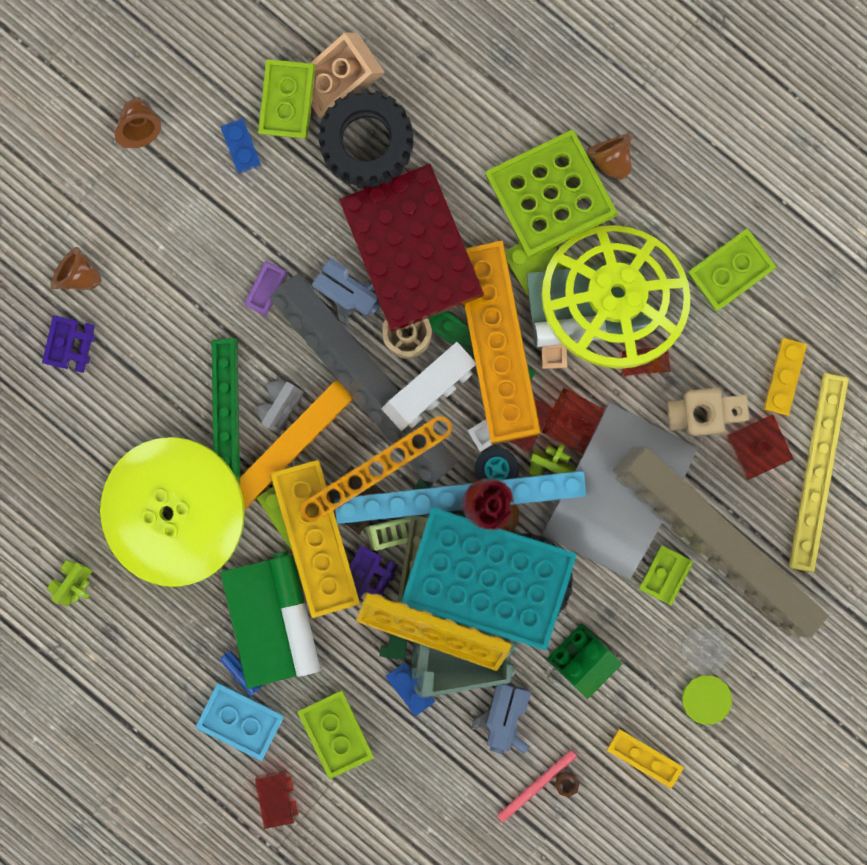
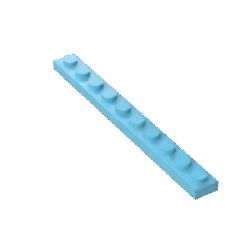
[334,471,586,524]

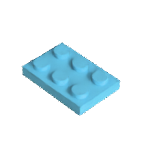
[195,682,285,761]

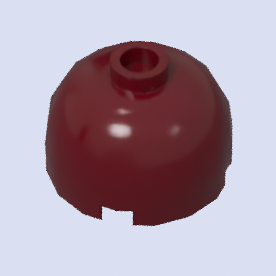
[462,479,514,530]

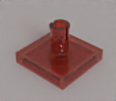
[541,388,605,454]
[727,414,794,480]

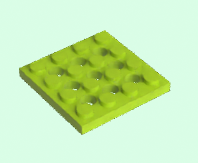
[485,129,618,259]

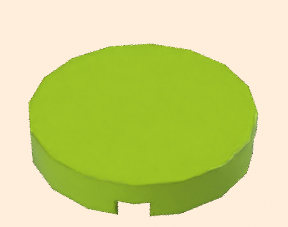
[682,675,732,725]

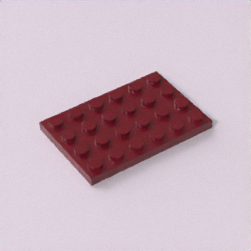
[339,163,484,332]

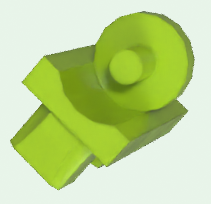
[529,444,575,476]
[47,560,93,607]

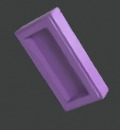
[244,261,288,316]

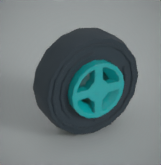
[475,447,519,480]

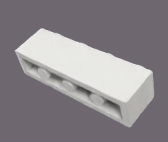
[382,342,476,431]

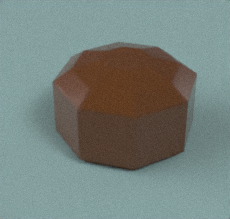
[554,771,580,797]

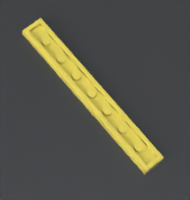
[788,373,849,572]

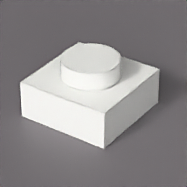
[467,419,492,452]

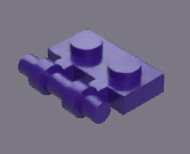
[42,315,95,373]
[349,545,398,601]

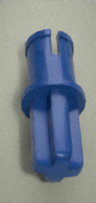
[220,651,262,697]

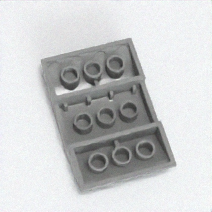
[541,402,697,580]

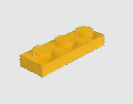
[763,338,807,416]
[606,728,684,789]

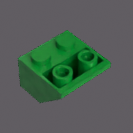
[547,623,622,699]

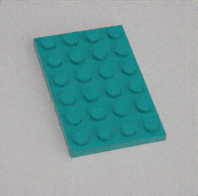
[401,507,577,651]

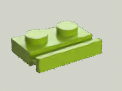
[638,545,694,606]

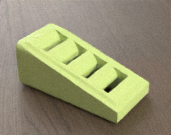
[365,516,411,551]

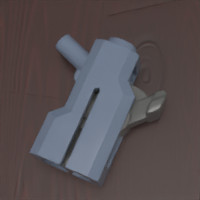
[312,258,381,326]
[472,683,531,754]

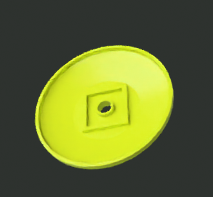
[100,437,245,587]

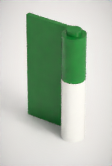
[220,551,321,689]

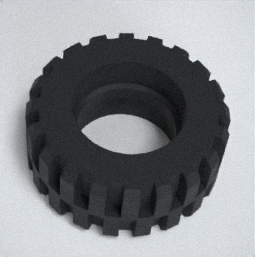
[318,89,414,189]

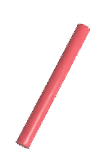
[497,749,577,823]

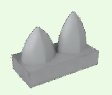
[257,381,304,434]

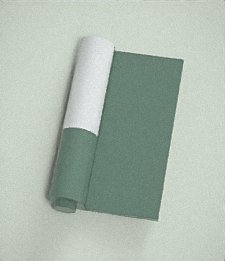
[526,262,658,348]

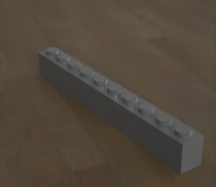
[269,273,459,487]

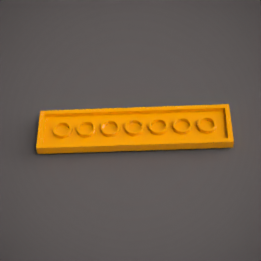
[464,240,541,444]

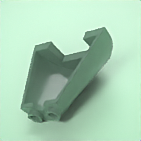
[412,615,517,697]

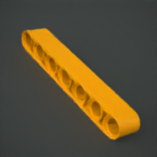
[240,379,354,510]
[301,417,452,522]

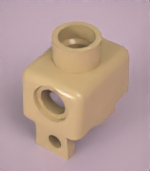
[667,388,749,437]

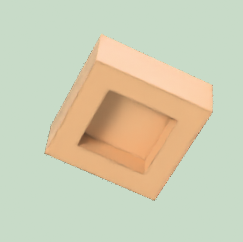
[541,345,567,369]

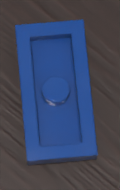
[220,118,261,174]
[386,661,435,717]

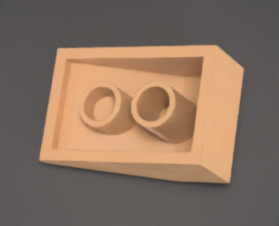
[311,32,385,118]

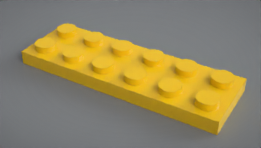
[270,460,360,618]
[355,593,511,671]

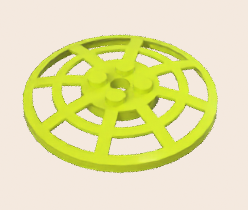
[541,225,691,369]

